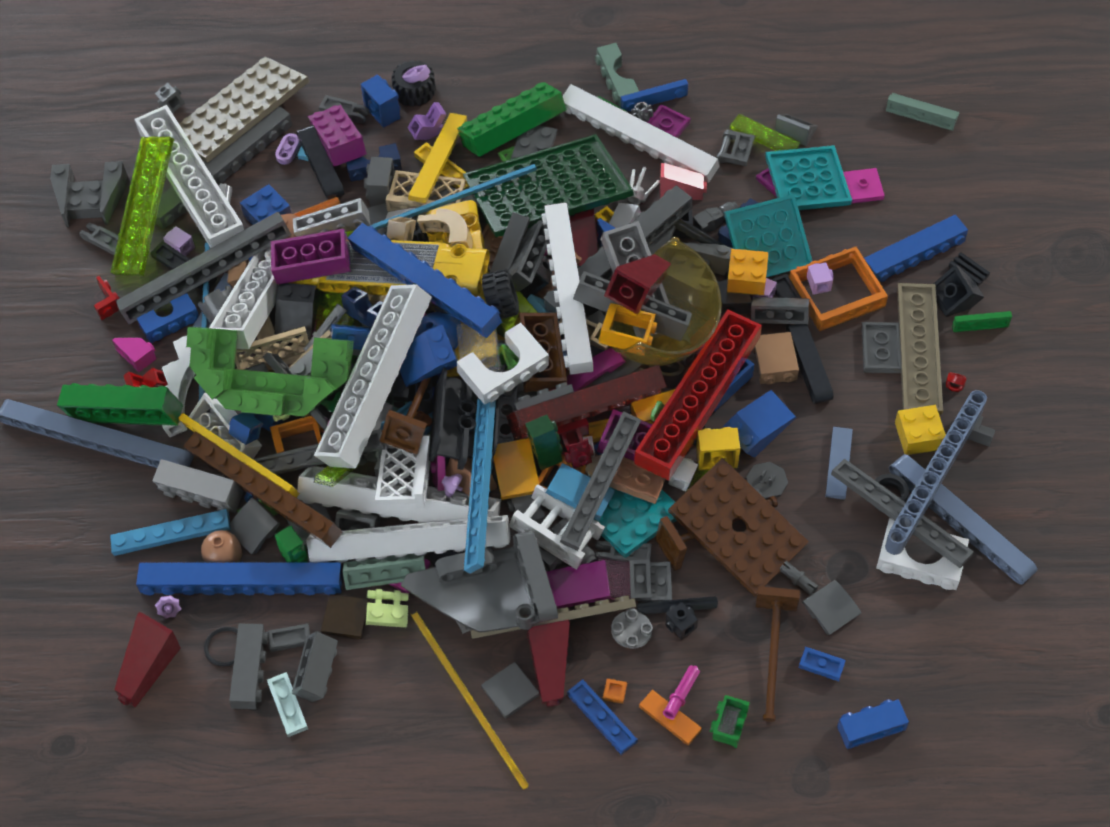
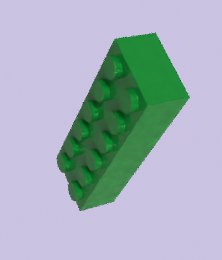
[457,82,566,157]
[57,383,183,426]

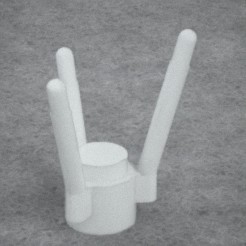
[627,167,660,205]

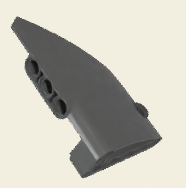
[401,530,558,633]

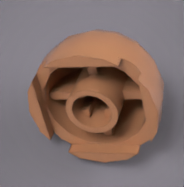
[201,530,242,563]

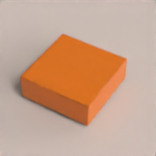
[603,678,627,704]

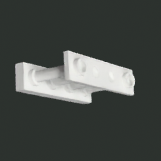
[509,484,605,570]

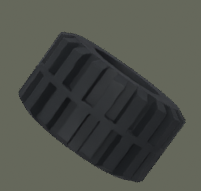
[391,60,436,106]
[482,269,519,319]

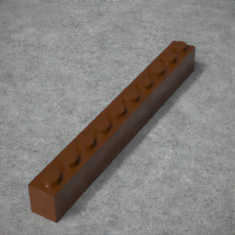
[183,431,343,548]

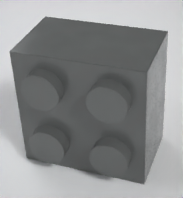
[364,157,395,207]

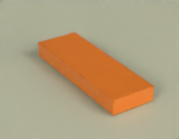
[639,689,702,746]

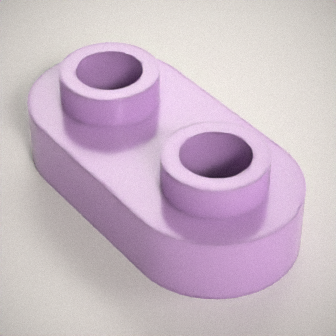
[402,65,430,84]
[275,133,300,165]

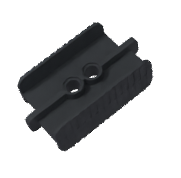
[429,368,500,470]

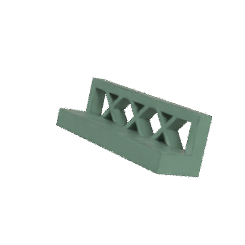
[886,93,959,131]
[343,553,426,590]

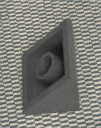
[775,114,818,146]

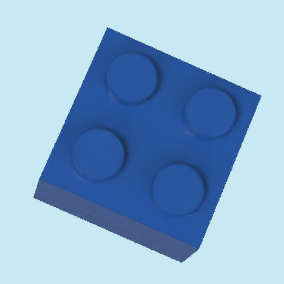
[361,74,401,128]
[240,184,292,225]

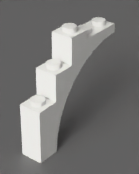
[162,336,195,437]

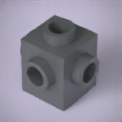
[155,83,185,113]

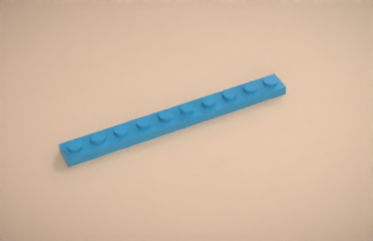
[464,399,496,573]

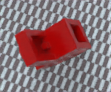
[123,368,168,388]

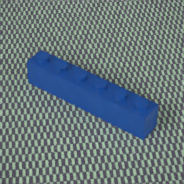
[864,214,968,282]

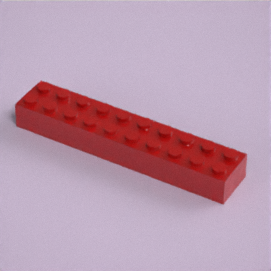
[634,310,762,481]

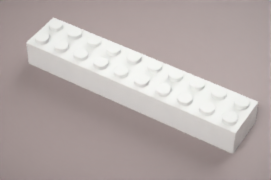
[135,105,244,248]
[314,285,432,468]
[297,466,501,523]

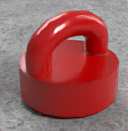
[945,372,967,392]

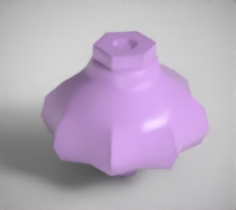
[441,474,463,497]
[155,595,181,619]

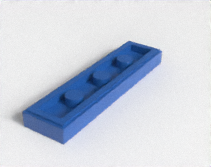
[567,679,638,755]

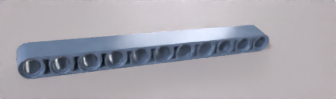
[885,390,987,555]
[0,399,194,468]

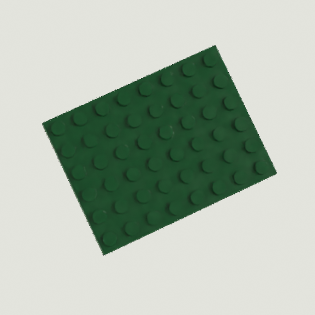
[463,134,634,238]

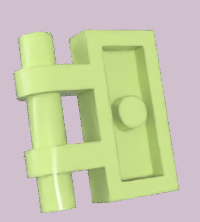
[366,589,409,627]

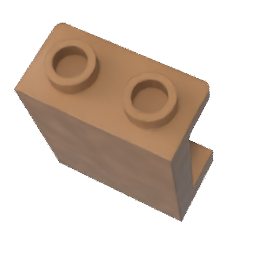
[753,332,799,384]

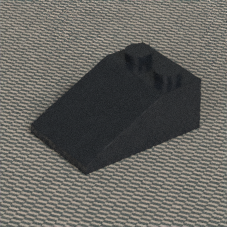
[274,283,320,344]

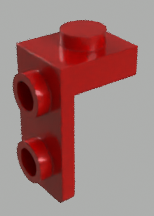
[94,276,120,320]

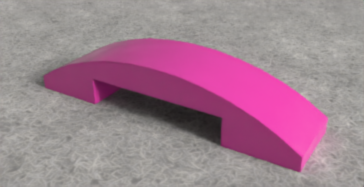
[560,347,626,406]

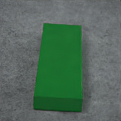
[952,311,1012,332]

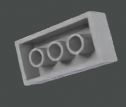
[153,459,244,513]

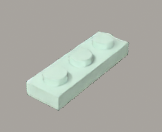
[267,672,308,737]

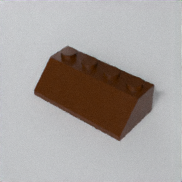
[514,313,567,392]

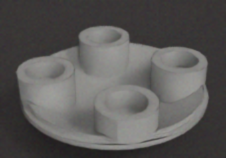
[611,608,653,649]

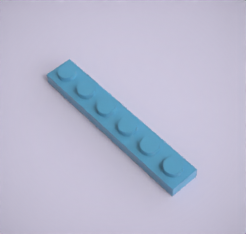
[110,509,231,556]

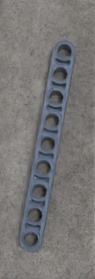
[889,454,1037,585]

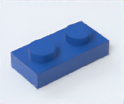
[799,647,846,682]

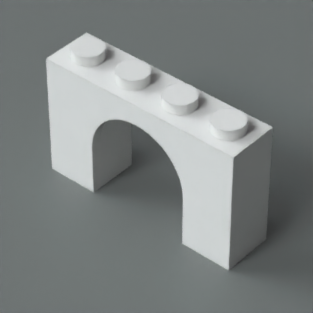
[457,323,549,405]
[876,518,969,590]

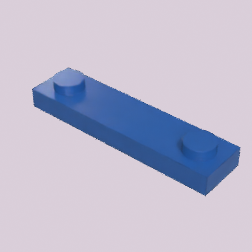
[621,79,688,112]

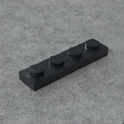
[150,241,217,291]

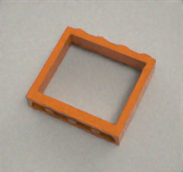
[789,247,888,332]

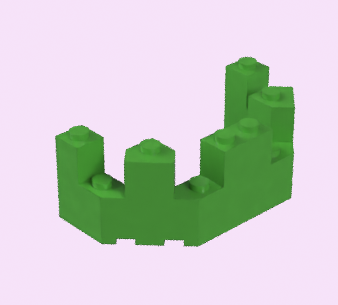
[186,327,354,416]

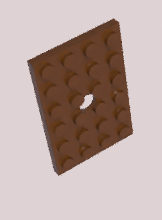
[668,458,809,596]

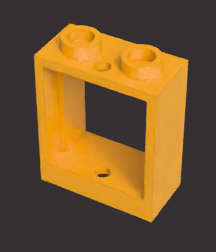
[599,303,657,355]

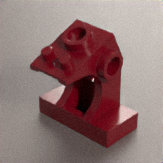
[557,418,594,469]

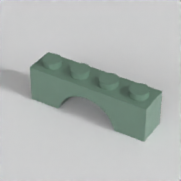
[595,43,639,108]

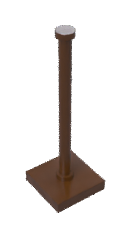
[380,377,431,455]
[655,496,778,571]
[755,586,800,722]

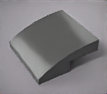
[228,497,281,555]
[630,559,672,602]
[802,580,862,635]

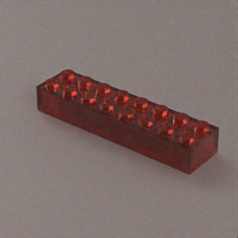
[506,365,666,440]

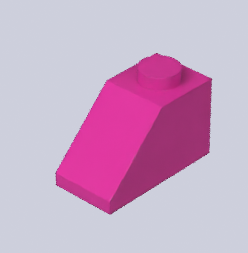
[112,338,156,372]

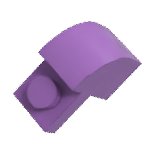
[408,102,447,140]

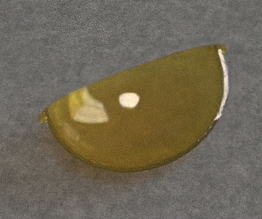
[611,237,722,366]

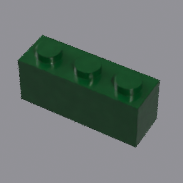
[525,414,564,470]

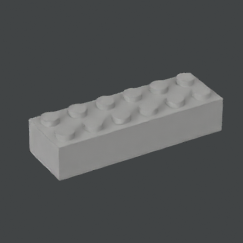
[600,221,669,339]

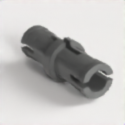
[780,561,819,596]

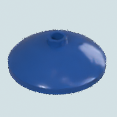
[414,312,463,350]

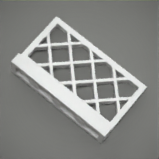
[375,436,431,508]

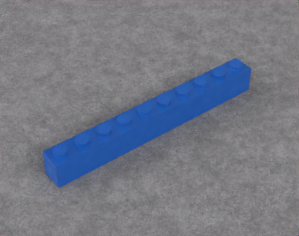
[347,223,502,338]
[136,562,343,595]

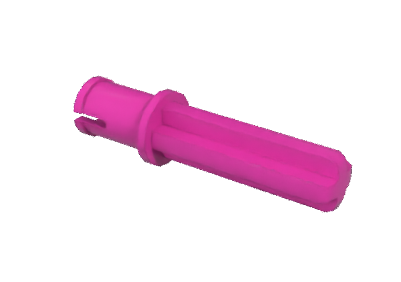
[663,665,700,719]

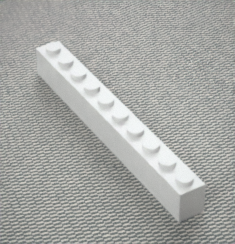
[563,84,720,183]
[542,203,593,375]
[306,515,511,563]

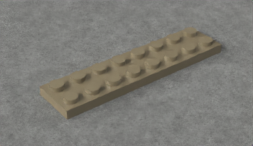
[897,283,943,415]
[470,595,636,639]

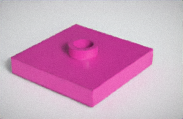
[843,168,885,204]
[430,455,446,491]

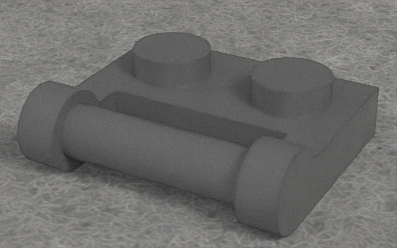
[716,130,755,166]

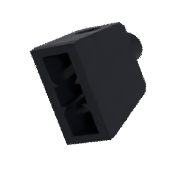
[520,256,553,300]
[714,279,752,314]

